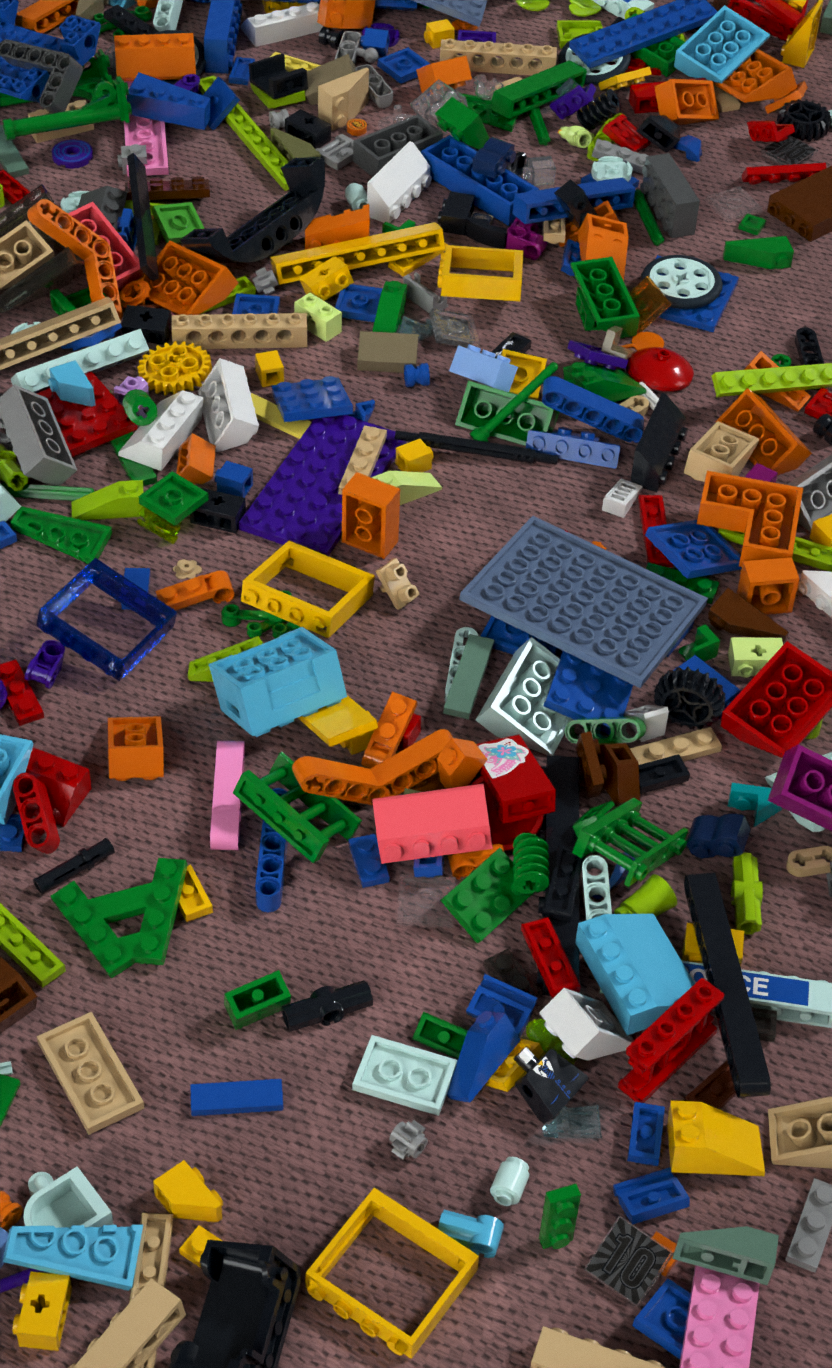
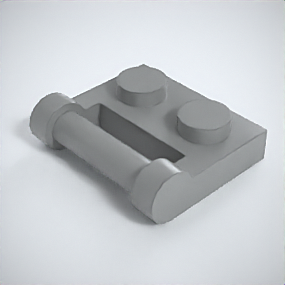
[316,134,354,170]

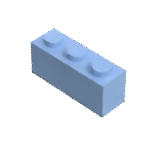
[449,344,518,392]

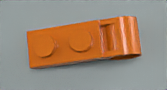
[156,570,235,614]
[361,691,418,769]

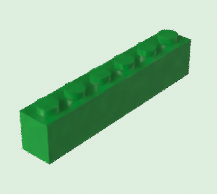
[491,60,587,119]

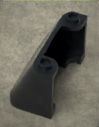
[169,1240,301,1368]

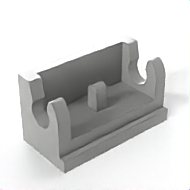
[403,272,448,316]

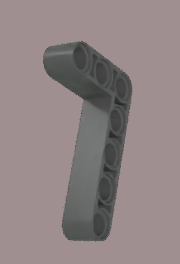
[0,39,83,114]

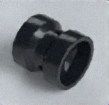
[318,26,344,50]
[813,414,832,445]

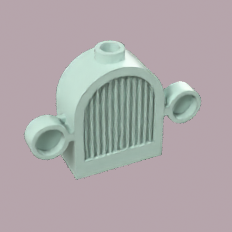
[23,1166,114,1228]

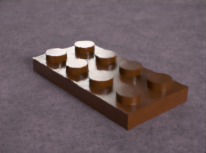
[125,176,210,200]

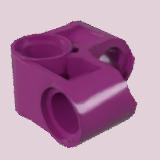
[505,217,548,260]

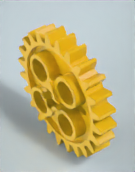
[137,341,212,395]

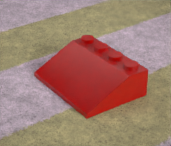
[721,641,832,758]

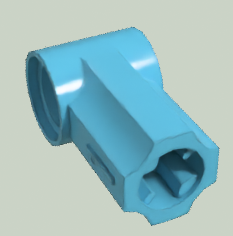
[438,1210,504,1258]

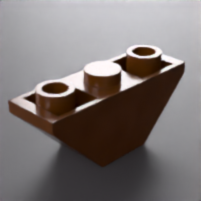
[597,743,640,807]

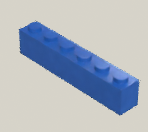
[512,177,636,224]

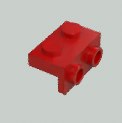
[747,121,795,142]

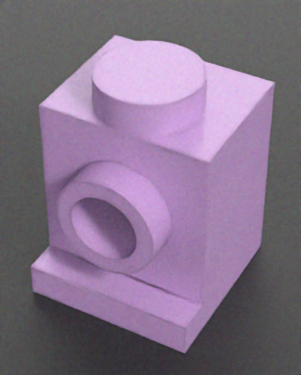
[114,376,149,408]

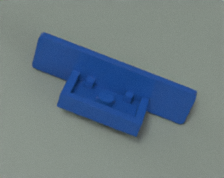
[525,427,621,469]

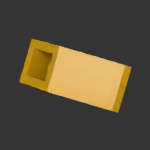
[153,1160,223,1222]

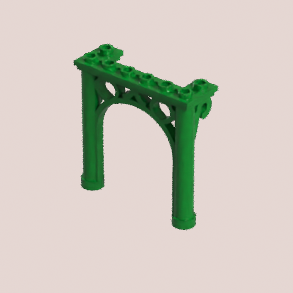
[0,49,132,141]

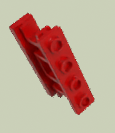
[618,978,724,1103]

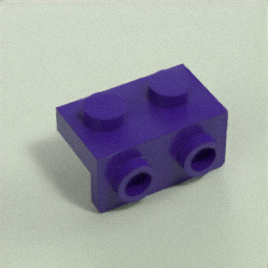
[550,83,596,120]

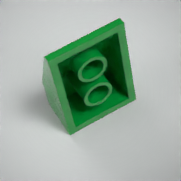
[435,97,490,149]
[563,362,646,402]

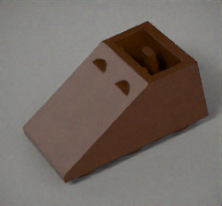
[0,956,38,1034]

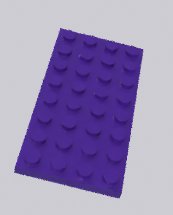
[238,415,407,556]

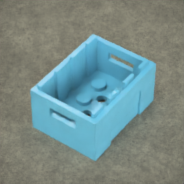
[209,627,347,737]

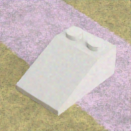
[539,988,634,1061]

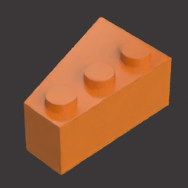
[305,204,370,250]

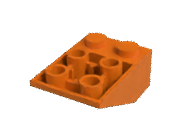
[578,213,629,281]

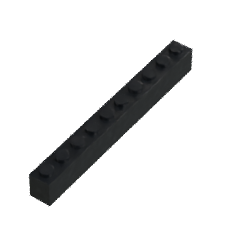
[537,755,579,996]

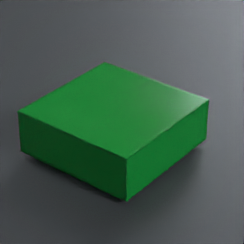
[738,214,766,236]

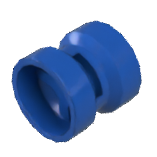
[404,363,430,387]

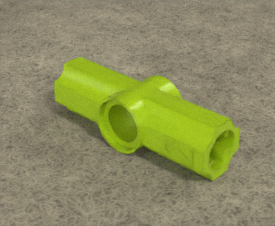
[0,444,28,491]
[731,852,763,935]

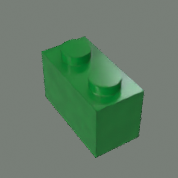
[224,970,291,1030]

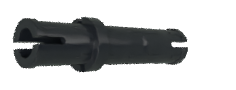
[33,838,115,895]

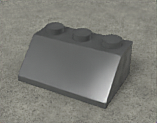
[78,186,127,231]

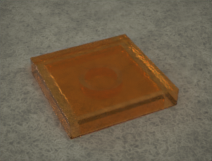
[629,275,672,333]

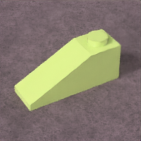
[371,471,442,505]

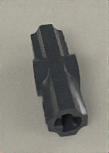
[281,980,373,1032]

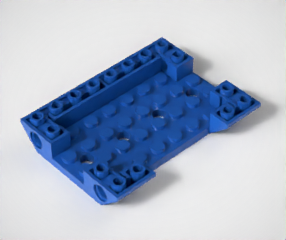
[0,0,101,103]

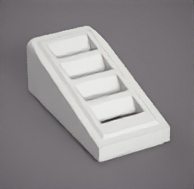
[602,479,643,518]

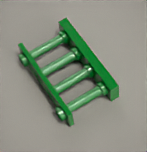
[233,752,362,863]
[572,797,688,887]

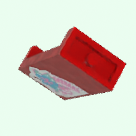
[476,734,556,824]

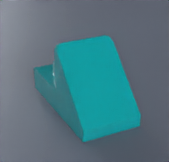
[728,783,782,827]

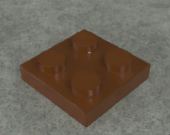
[575,731,607,798]

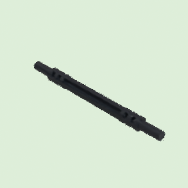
[395,430,558,465]

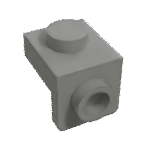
[117,144,147,174]

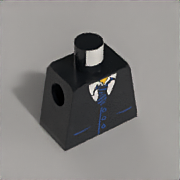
[513,1047,590,1124]

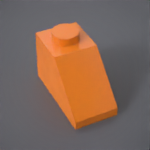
[437,738,488,789]

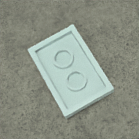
[352,1035,457,1116]

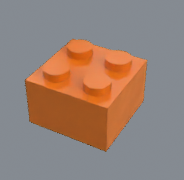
[416,55,472,95]
[737,557,800,615]

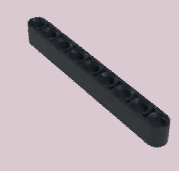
[684,873,771,1098]

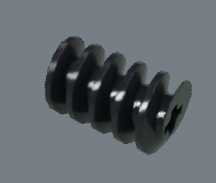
[577,89,621,130]

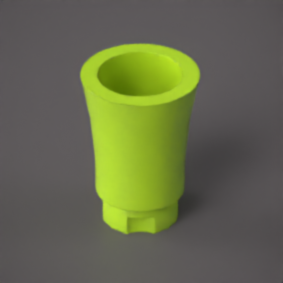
[614,874,677,917]

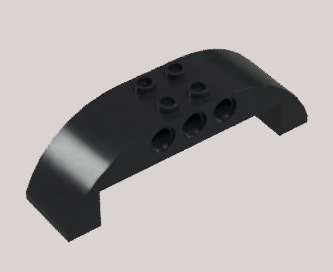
[180,156,325,263]

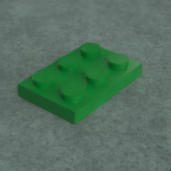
[440,848,533,943]

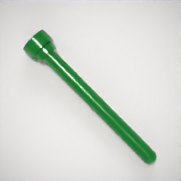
[469,362,558,442]

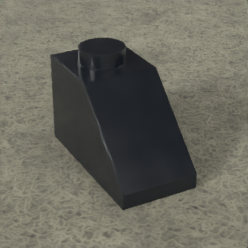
[636,115,680,152]

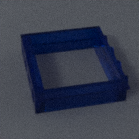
[36,558,177,682]

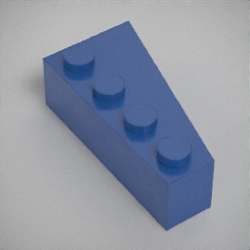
[126,72,210,130]

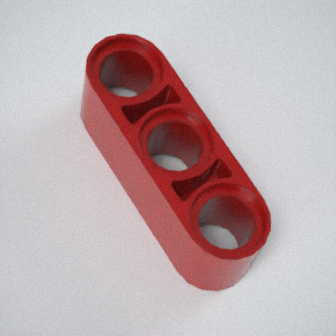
[13,773,60,854]

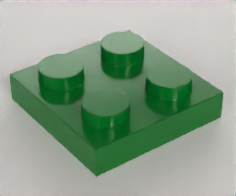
[138,471,209,526]

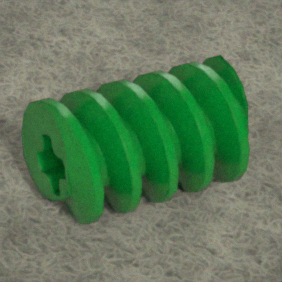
[122,389,158,426]
[513,833,549,895]

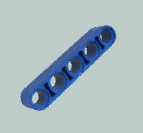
[542,376,644,443]
[255,788,290,913]

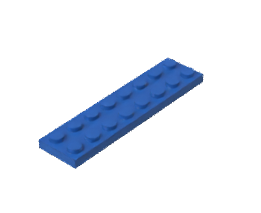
[569,0,718,69]

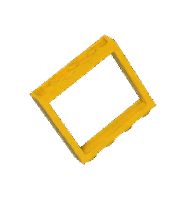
[437,245,523,302]
[241,540,375,638]
[305,1188,479,1359]

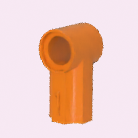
[447,844,504,880]

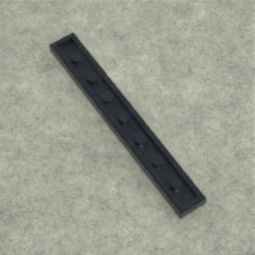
[127,153,159,281]

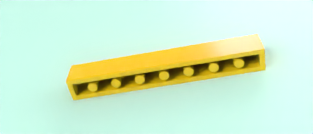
[270,222,445,285]

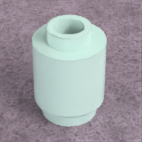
[345,183,367,210]
[490,1157,529,1206]

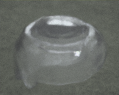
[473,74,504,101]

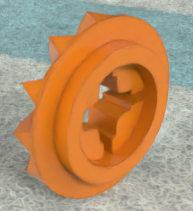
[119,280,152,308]

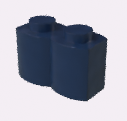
[472,137,516,179]
[686,814,751,858]

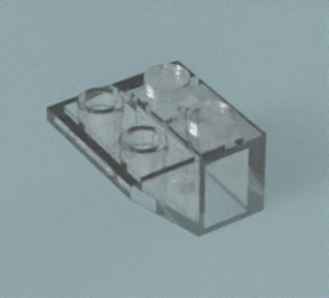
[410,79,468,136]

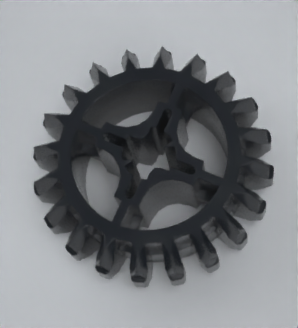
[777,99,831,142]
[654,667,726,730]

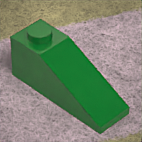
[723,236,794,269]
[372,281,407,333]

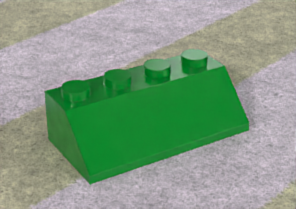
[570,257,640,338]
[455,380,559,446]

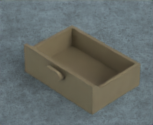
[305,54,355,105]
[357,331,418,373]

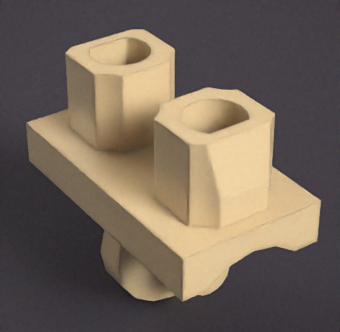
[375,558,419,610]

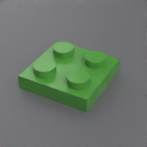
[151,202,204,244]

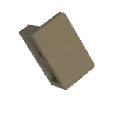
[601,326,634,359]

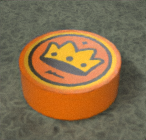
[347,119,367,136]

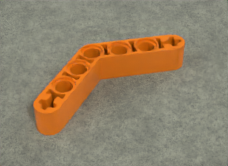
[27,199,123,321]
[292,729,453,805]

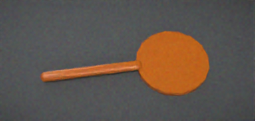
[621,332,664,350]

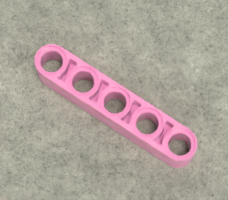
[210,740,245,850]

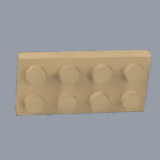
[37,1012,145,1135]

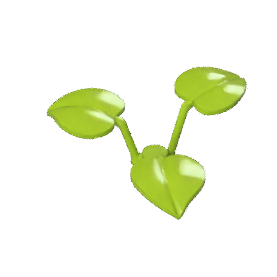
[516,0,602,17]

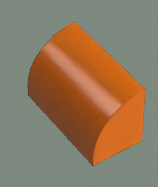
[176,433,216,484]

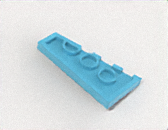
[2,1224,143,1291]

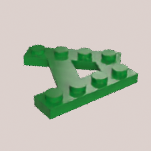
[50,858,188,978]

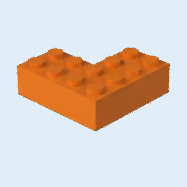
[697,471,803,567]

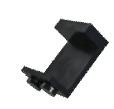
[249,53,308,100]

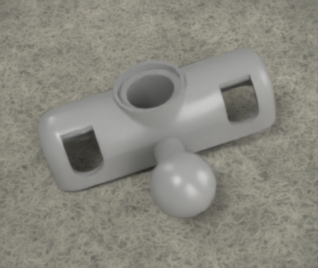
[335,31,378,64]
[355,64,393,108]

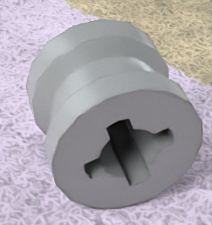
[269,109,289,129]

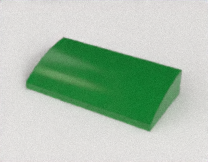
[627,13,685,77]

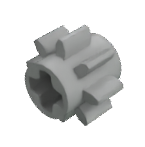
[252,267,279,295]
[389,1120,428,1160]

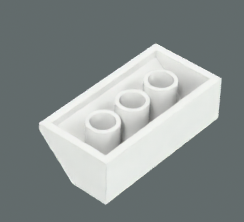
[240,2,323,47]
[367,141,432,223]
[198,358,259,452]
[118,390,204,471]

